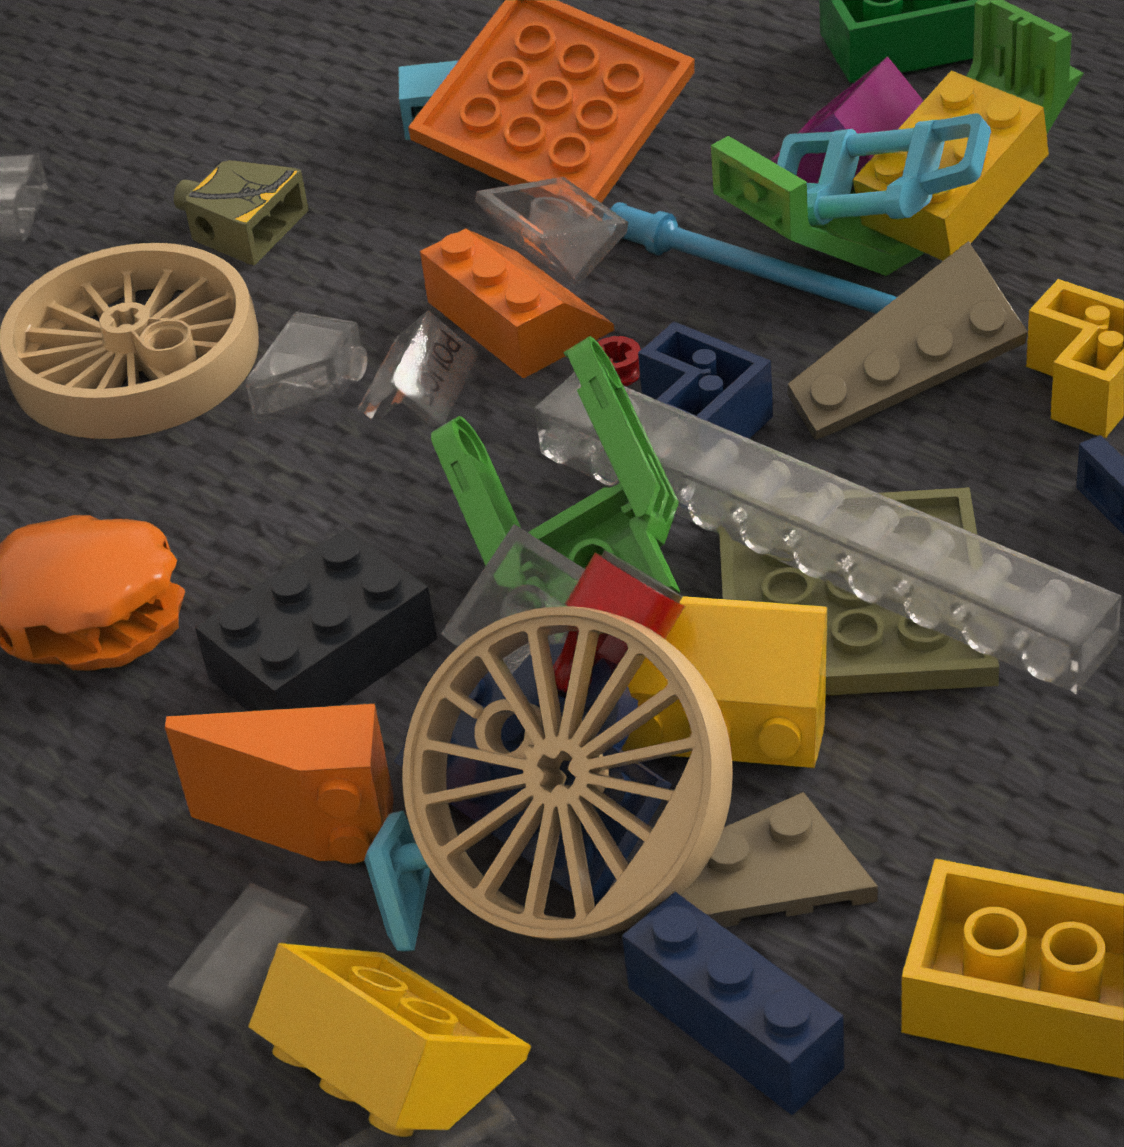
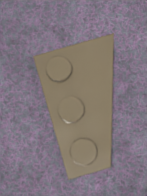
[681,792,878,927]

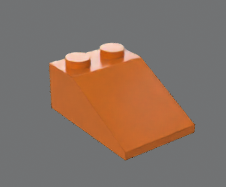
[165,704,394,864]

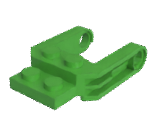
[431,336,680,644]

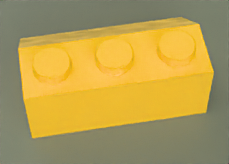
[621,596,827,768]
[248,943,531,1137]

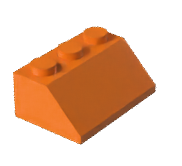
[420,228,614,379]

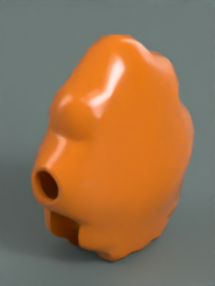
[0,515,185,670]

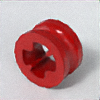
[598,336,641,387]

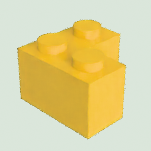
[1026,279,1124,438]

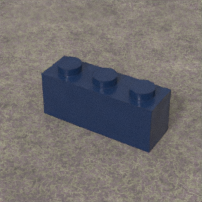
[622,892,844,1116]

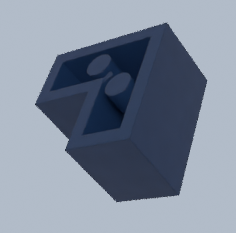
[638,321,773,483]

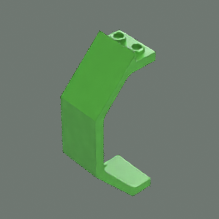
[711,0,1084,276]

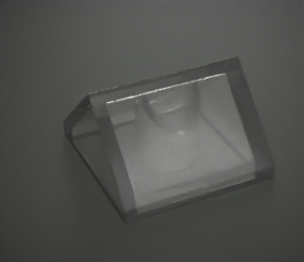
[475,177,629,287]

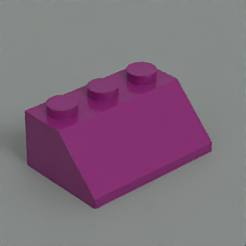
[770,56,923,184]

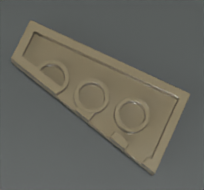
[787,241,1028,440]

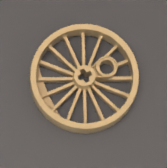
[0,243,259,439]
[402,606,733,940]

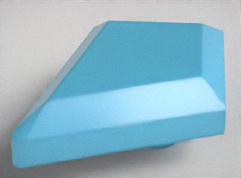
[364,810,430,951]

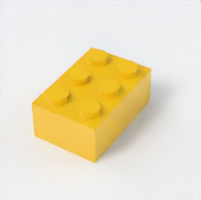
[853,71,1049,261]
[901,859,1124,1079]

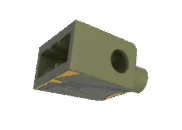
[174,160,309,265]

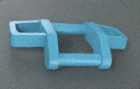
[777,113,991,226]

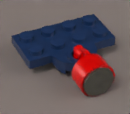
[394,550,685,906]

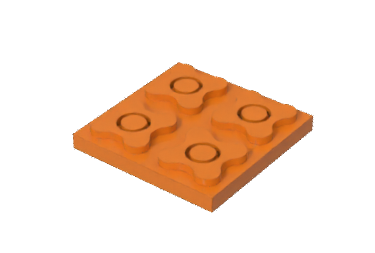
[408,0,695,221]

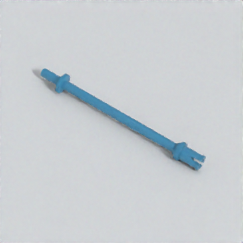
[606,202,897,314]

